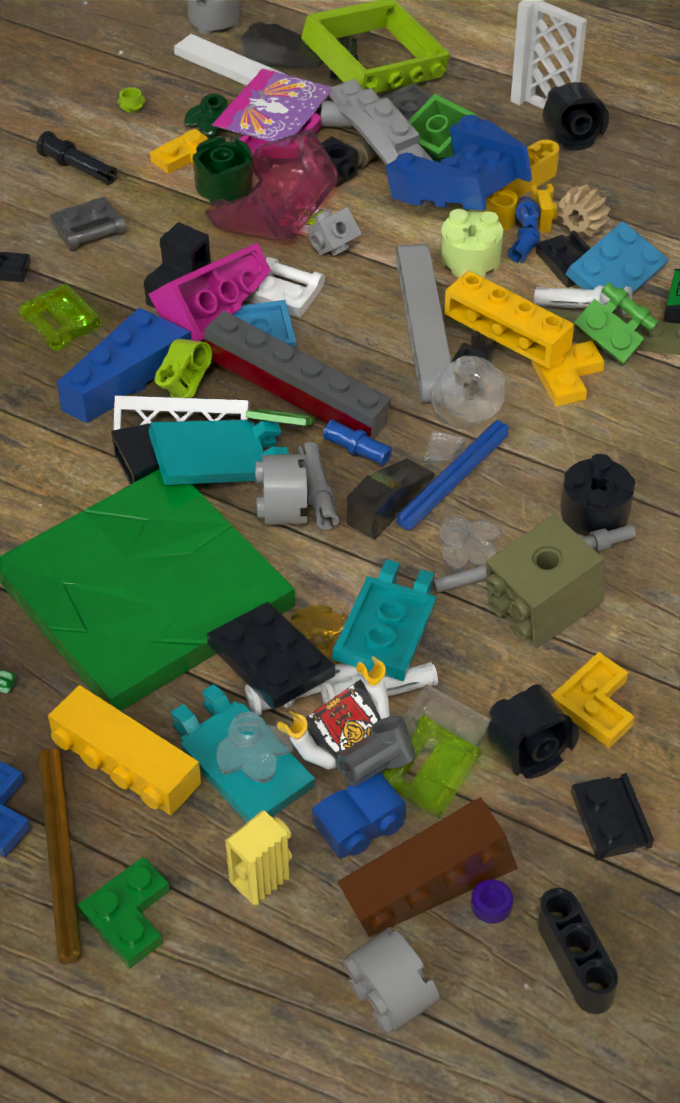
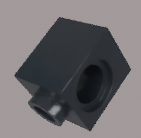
[312,136,357,187]

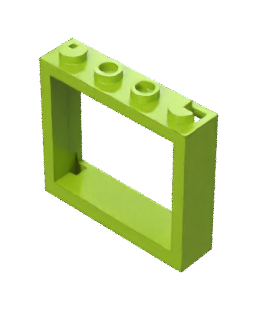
[301,0,451,93]

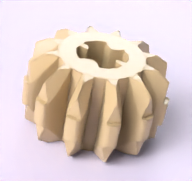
[557,184,611,238]

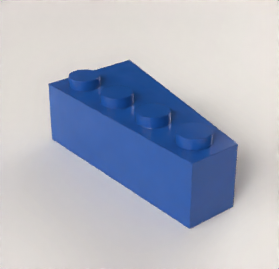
[57,307,191,423]

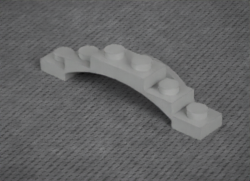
[330,79,435,208]

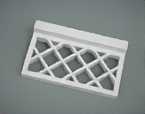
[511,0,587,109]

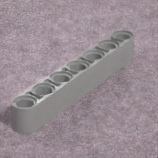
[396,244,455,403]

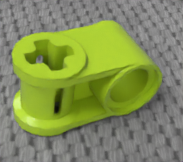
[155,339,212,398]

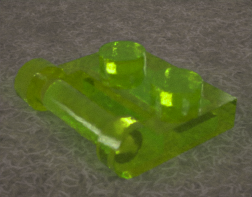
[19,283,100,351]
[382,715,482,819]

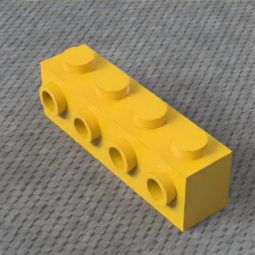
[444,270,574,369]
[48,685,201,816]

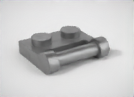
[50,197,127,251]

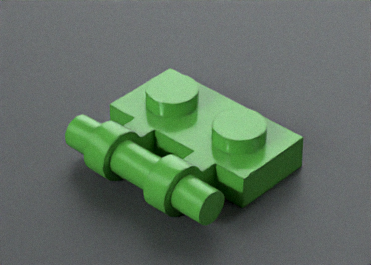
[574,282,659,365]

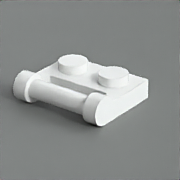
[245,257,325,318]

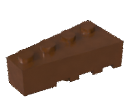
[337,797,518,937]

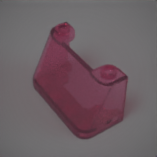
[205,128,338,242]

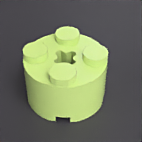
[440,209,503,278]

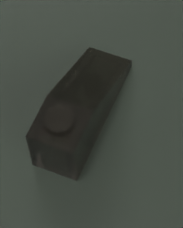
[240,22,323,67]
[347,458,435,540]

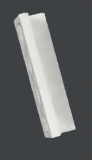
[114,396,251,430]

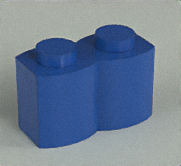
[312,772,406,859]

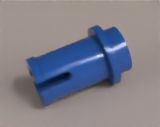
[508,225,540,263]

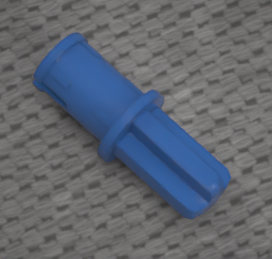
[516,196,540,227]

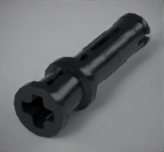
[36,131,117,185]

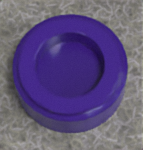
[471,880,513,924]

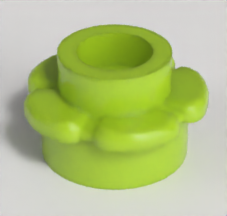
[117,87,145,113]

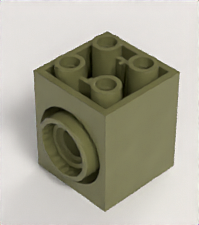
[486,514,604,649]

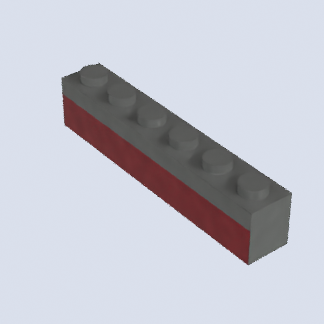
[204,310,391,439]

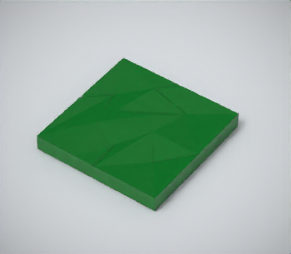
[0,469,295,711]

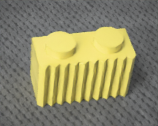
[224,810,292,905]

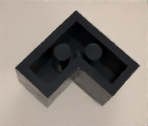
[144,222,211,309]

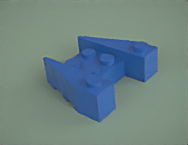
[385,115,532,211]

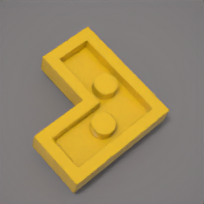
[150,129,209,174]
[531,341,605,407]
[552,652,635,748]

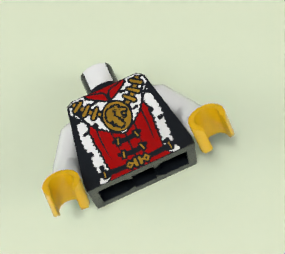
[277,656,390,772]

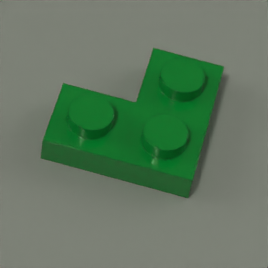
[77,856,170,969]

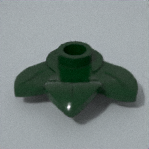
[184,94,237,139]

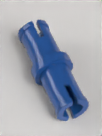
[323,419,392,466]

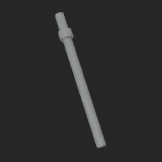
[432,525,636,593]

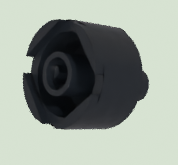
[543,82,609,151]
[561,454,635,536]
[487,684,579,779]

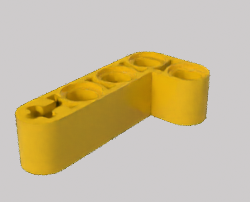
[470,140,560,231]

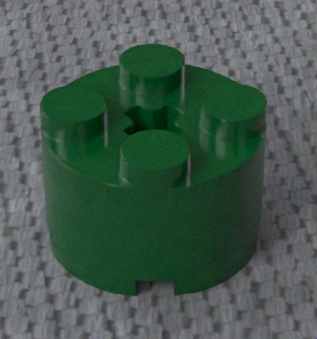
[193,137,253,206]

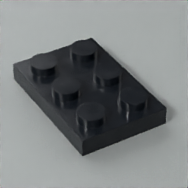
[207,602,335,710]

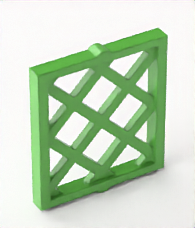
[245,409,315,426]

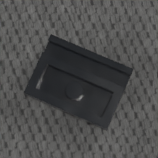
[536,230,591,288]
[571,773,654,860]

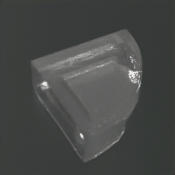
[424,431,465,464]

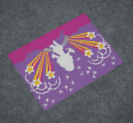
[212,68,331,146]

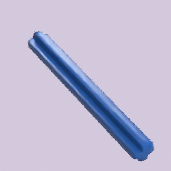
[397,420,509,531]

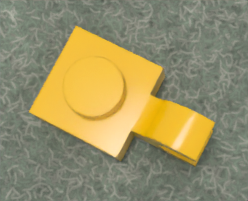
[530,184,557,233]

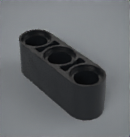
[537,888,618,1014]

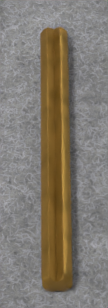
[39,748,82,964]

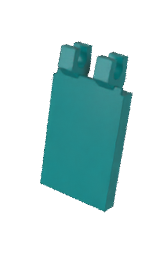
[148,420,289,485]
[332,559,437,681]
[171,684,315,823]

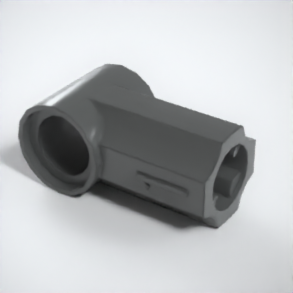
[335,716,416,787]

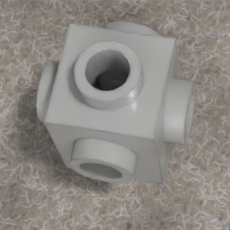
[306,207,361,256]

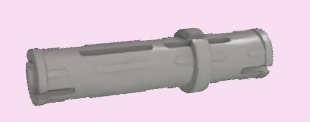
[297,442,339,530]

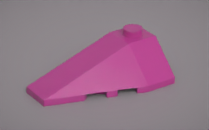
[148,243,271,341]

